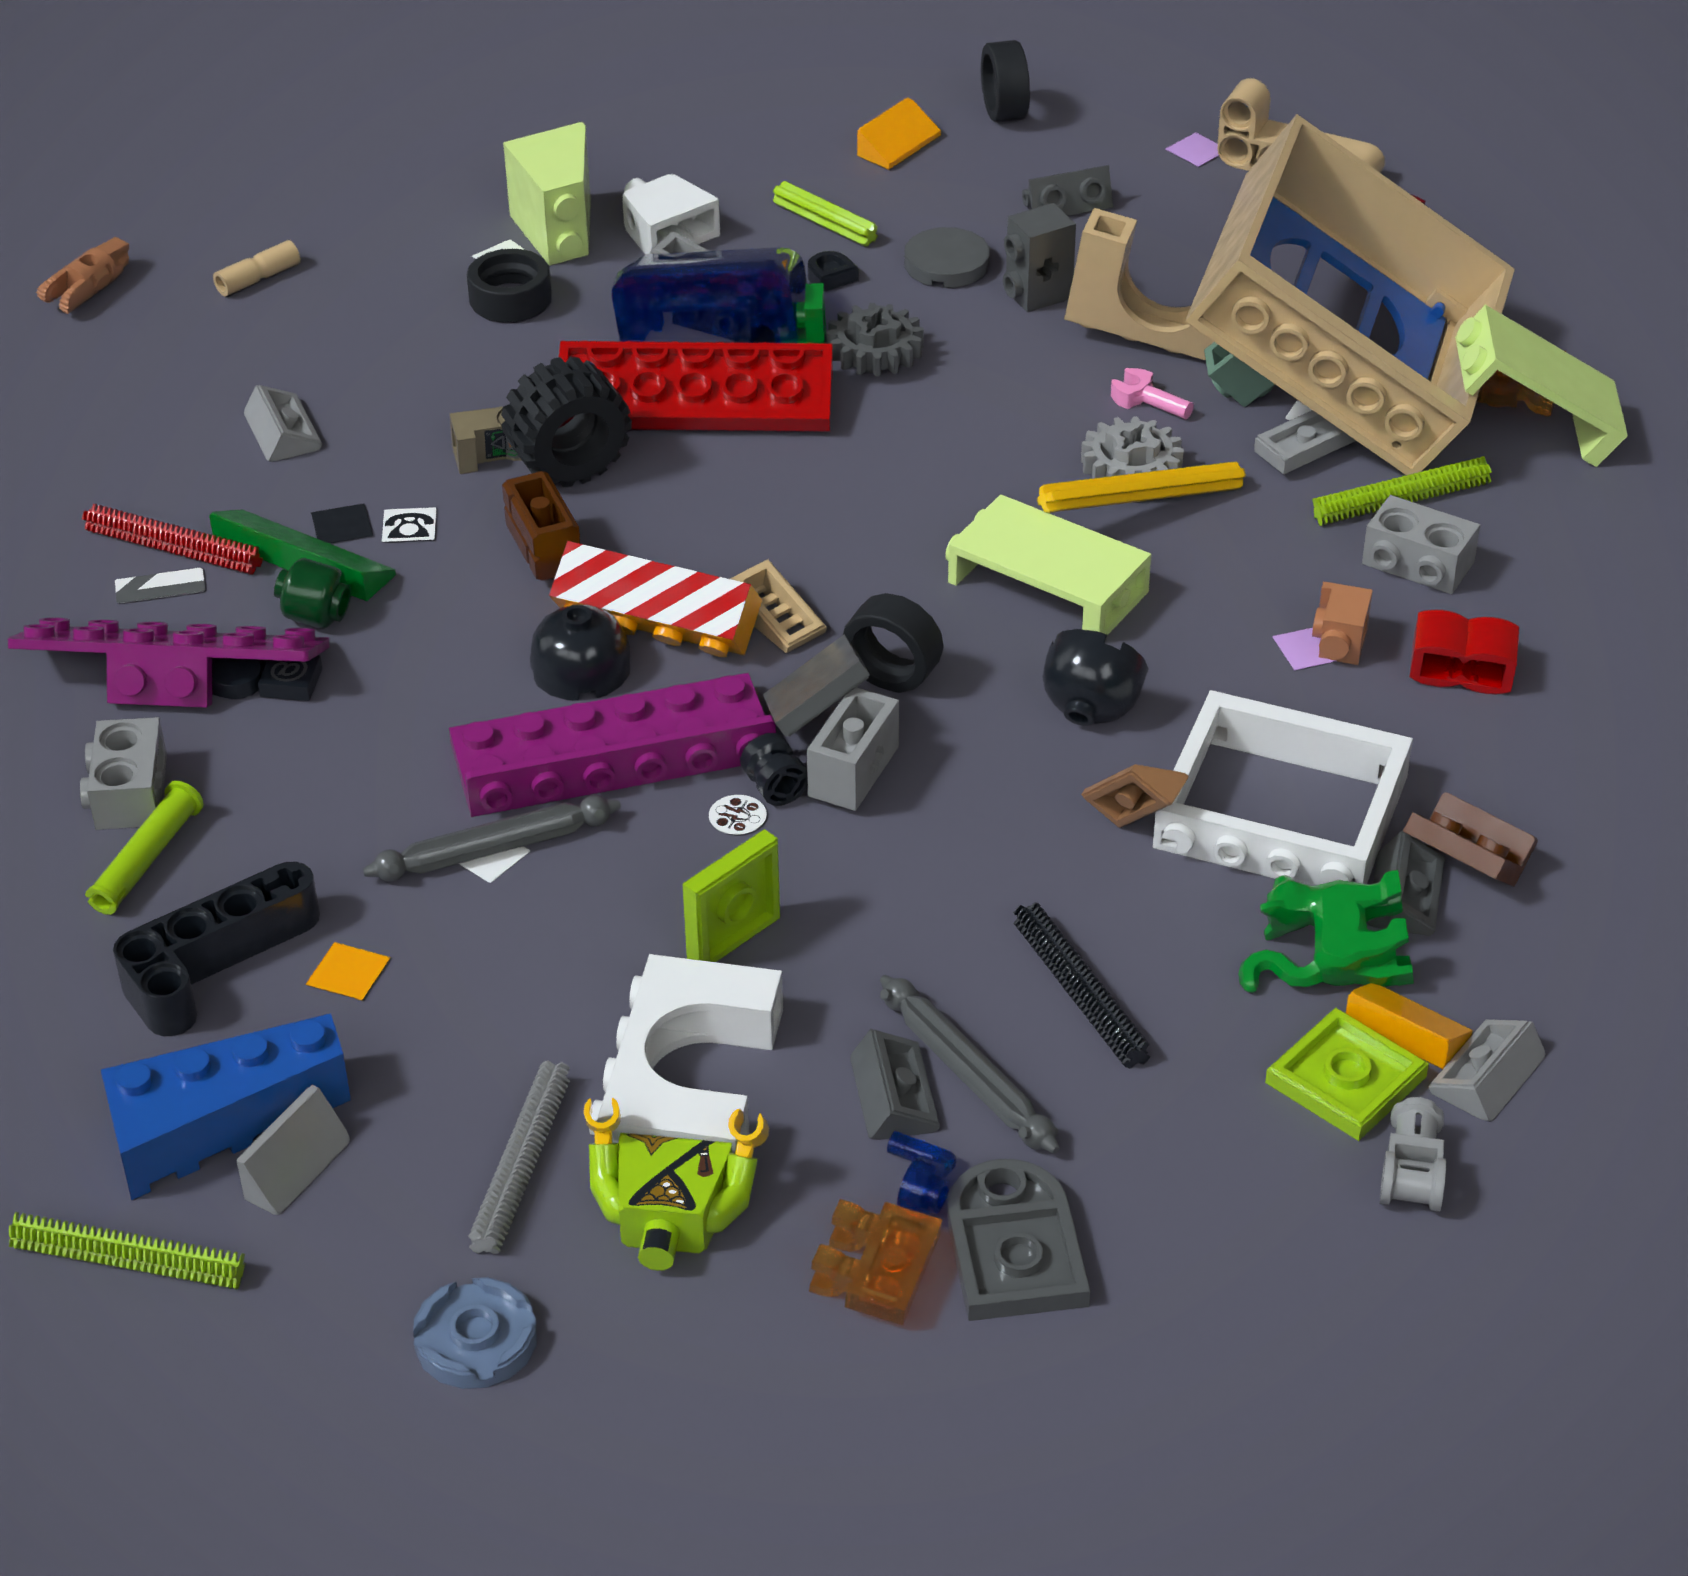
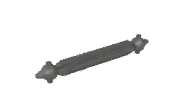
[363,795,621,882]
[880,975,1060,1154]

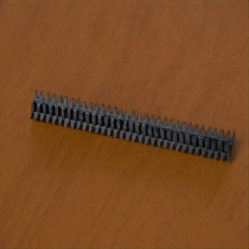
[1014,903,1151,1068]

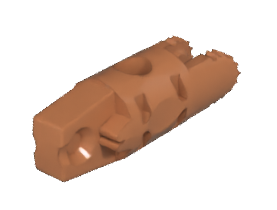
[36,237,129,314]

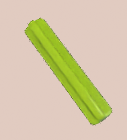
[773,181,878,247]

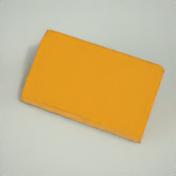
[857,98,941,170]
[1346,983,1473,1069]

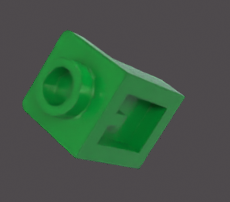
[780,283,826,343]

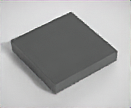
[763,634,870,737]

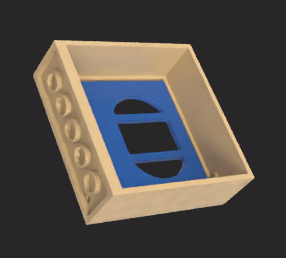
[1185,114,1515,475]

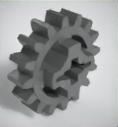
[826,303,924,376]

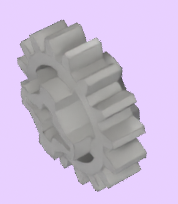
[1081,416,1184,478]

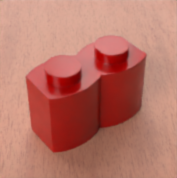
[1409,610,1519,694]

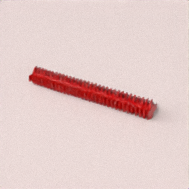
[82,504,263,575]

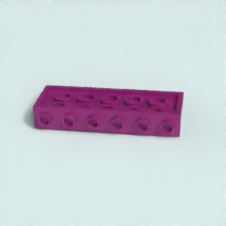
[449,673,776,817]

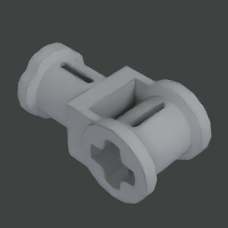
[1380,1097,1446,1212]

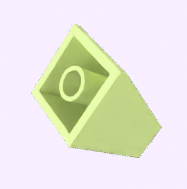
[503,122,591,266]

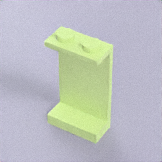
[1455,305,1628,467]
[945,494,1151,635]

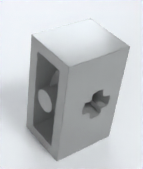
[807,687,899,811]

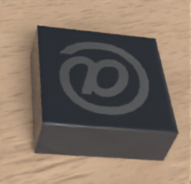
[258,655,322,701]

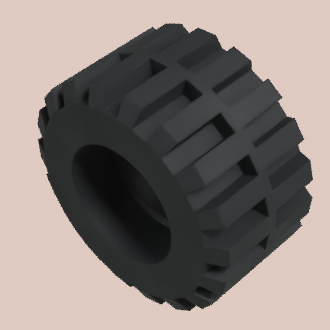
[501,357,632,487]

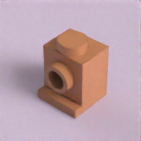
[1312,581,1373,665]

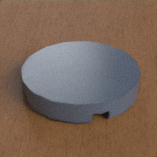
[413,1277,537,1389]

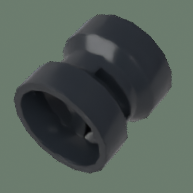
[740,733,808,806]

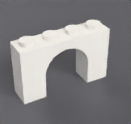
[589,954,783,1153]

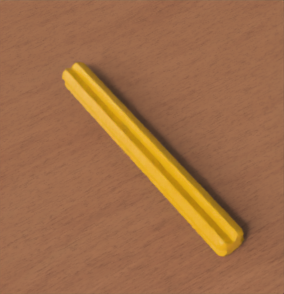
[1037,462,1246,513]

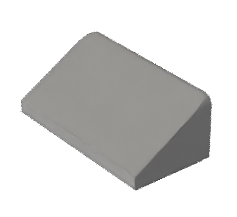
[244,385,323,461]
[1429,1019,1545,1121]
[237,1085,350,1215]

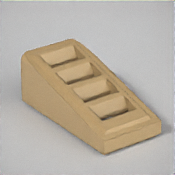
[730,559,827,653]

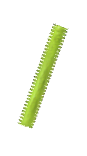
[1312,456,1492,526]
[9,1212,246,1289]

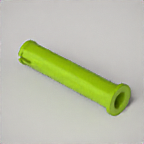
[85,781,204,915]

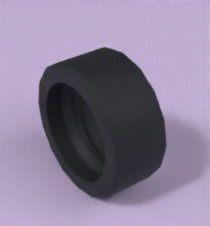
[981,40,1030,122]
[467,248,552,322]
[843,593,944,693]

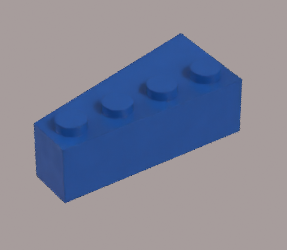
[101,1013,351,1201]

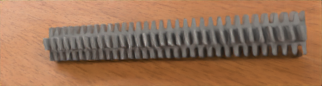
[468,1060,570,1254]

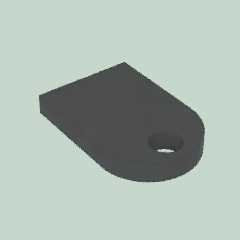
[947,1159,1090,1321]

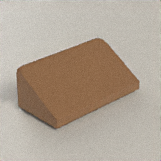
[1081,764,1189,828]

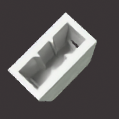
[622,174,720,259]

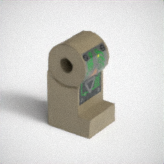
[449,406,522,474]

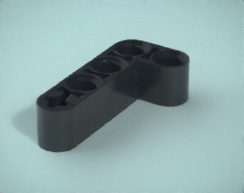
[113,862,320,1037]

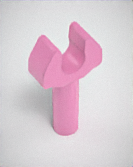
[1111,368,1194,420]

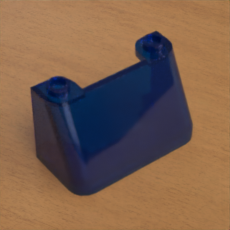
[612,247,807,343]

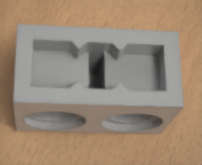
[1362,495,1481,594]
[80,717,167,830]

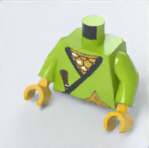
[584,1097,769,1271]

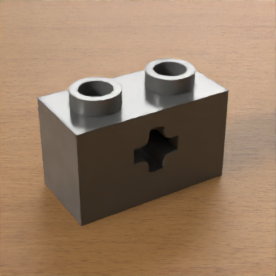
[1003,203,1076,312]

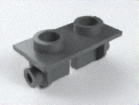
[1022,165,1113,216]

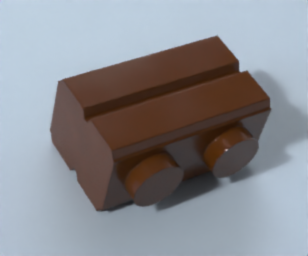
[502,471,580,581]

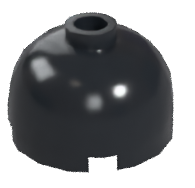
[530,605,630,701]
[1042,629,1149,726]

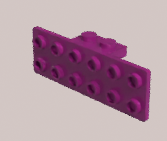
[8,617,329,708]

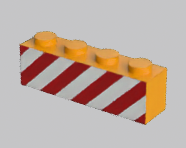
[549,541,762,657]

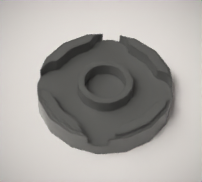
[904,227,990,288]

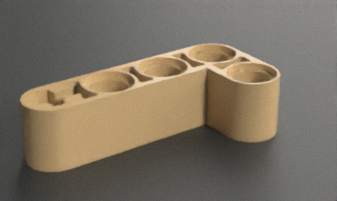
[1217,78,1385,173]

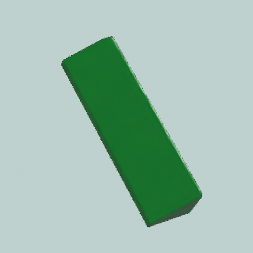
[209,509,396,602]

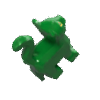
[1238,870,1414,993]

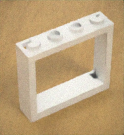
[1153,690,1413,886]

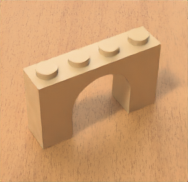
[1064,208,1214,360]

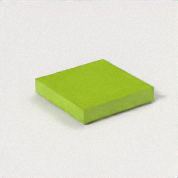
[682,829,780,962]
[1265,1007,1429,1141]

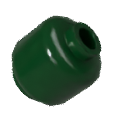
[274,558,352,629]

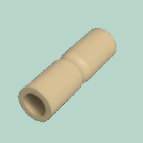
[213,240,300,297]

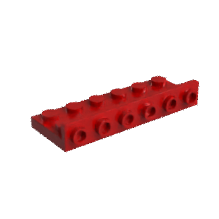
[559,341,833,431]

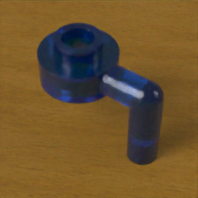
[887,1131,957,1221]

